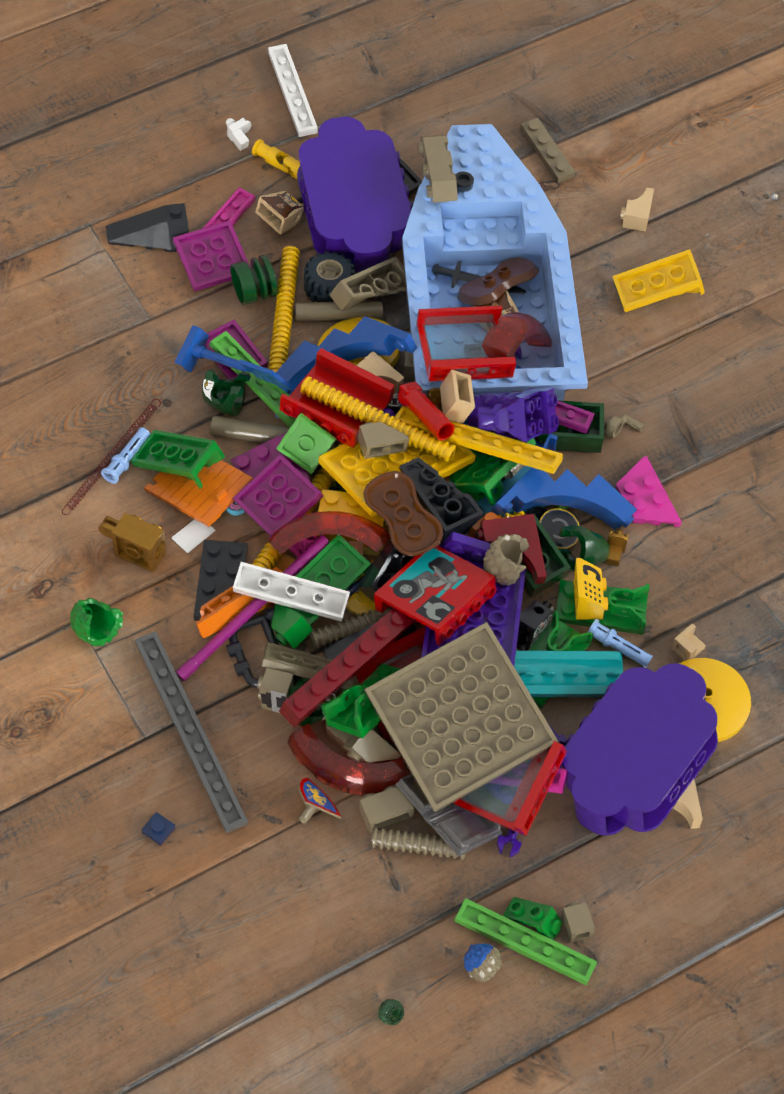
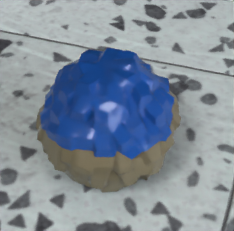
[463,943,502,983]

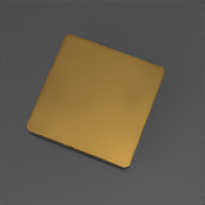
[273,553,296,571]

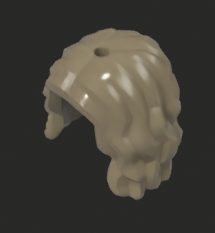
[483,534,529,586]

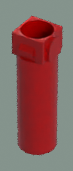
[398,381,455,441]

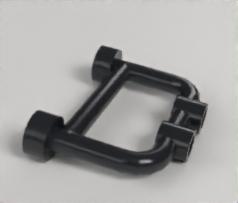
[226,606,302,688]

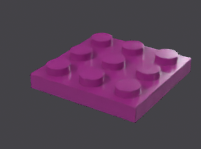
[173,221,251,292]
[231,431,312,483]
[233,454,323,541]

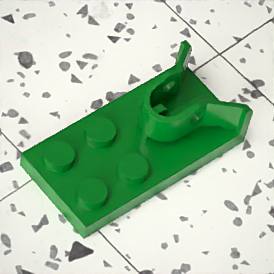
[130,430,225,489]
[454,438,536,505]
[289,534,371,628]
[556,579,650,635]
[528,610,593,709]
[322,663,400,739]

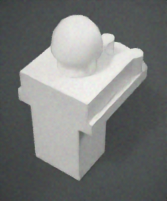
[226,118,252,151]

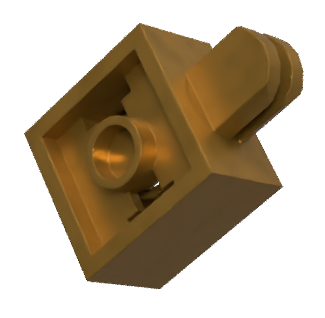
[98,513,166,573]

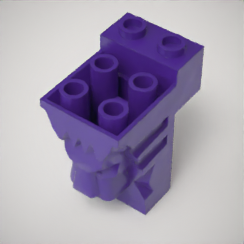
[467,388,559,442]

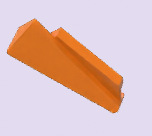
[196,567,283,638]

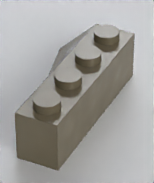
[329,256,407,311]

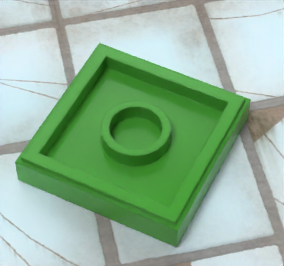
[276,413,337,474]

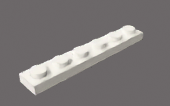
[268,44,318,137]

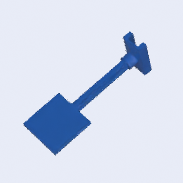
[174,325,293,390]

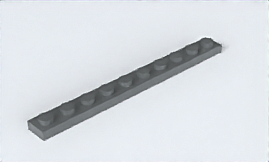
[135,631,248,834]

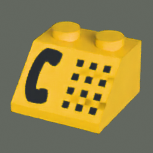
[573,558,608,620]

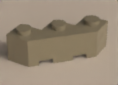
[417,134,458,203]

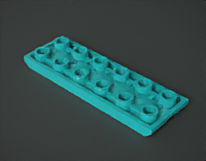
[514,651,623,697]

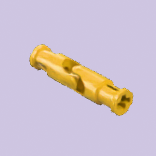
[252,139,300,179]

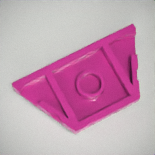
[615,456,682,527]

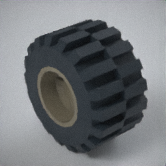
[304,251,355,302]

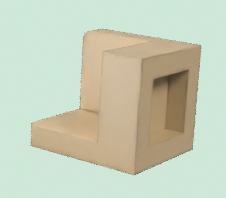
[671,623,706,661]

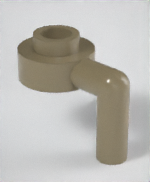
[604,414,645,438]

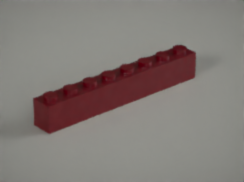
[279,608,418,728]

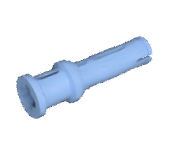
[101,427,150,484]
[587,619,653,668]

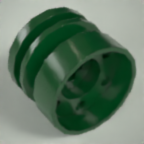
[230,255,278,306]

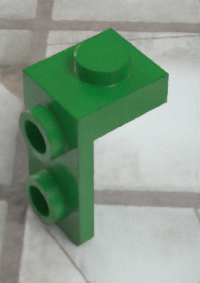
[503,897,563,940]

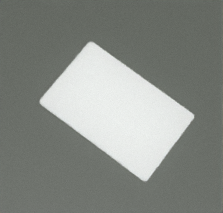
[172,519,216,553]

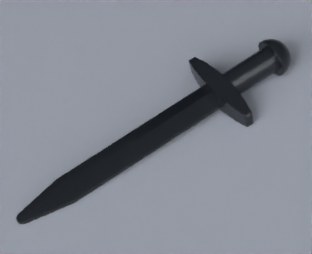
[432,260,526,294]

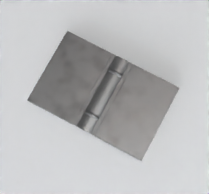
[396,774,503,857]

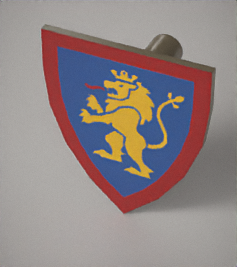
[298,777,341,824]

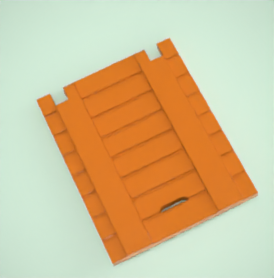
[144,460,253,527]

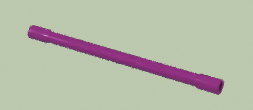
[175,535,330,682]

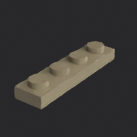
[520,118,575,183]

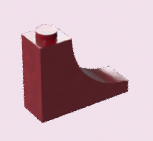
[476,514,547,585]

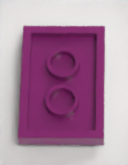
[204,319,268,379]

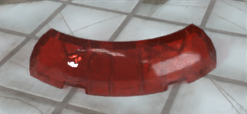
[482,312,552,358]
[267,511,391,555]
[287,724,407,796]

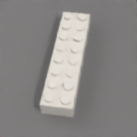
[233,562,350,622]

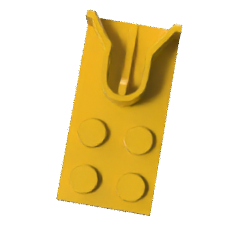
[612,249,705,312]

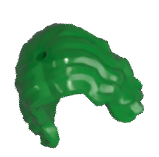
[70,598,124,646]

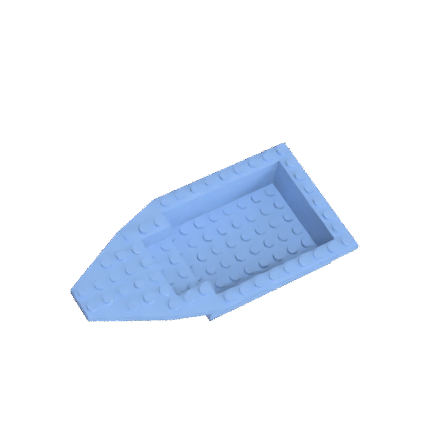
[402,124,588,401]

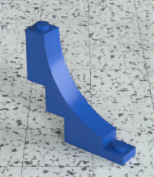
[276,316,417,394]
[490,468,637,530]

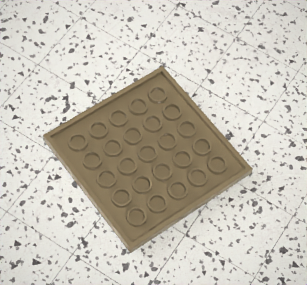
[365,622,558,813]

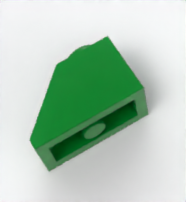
[271,604,313,649]

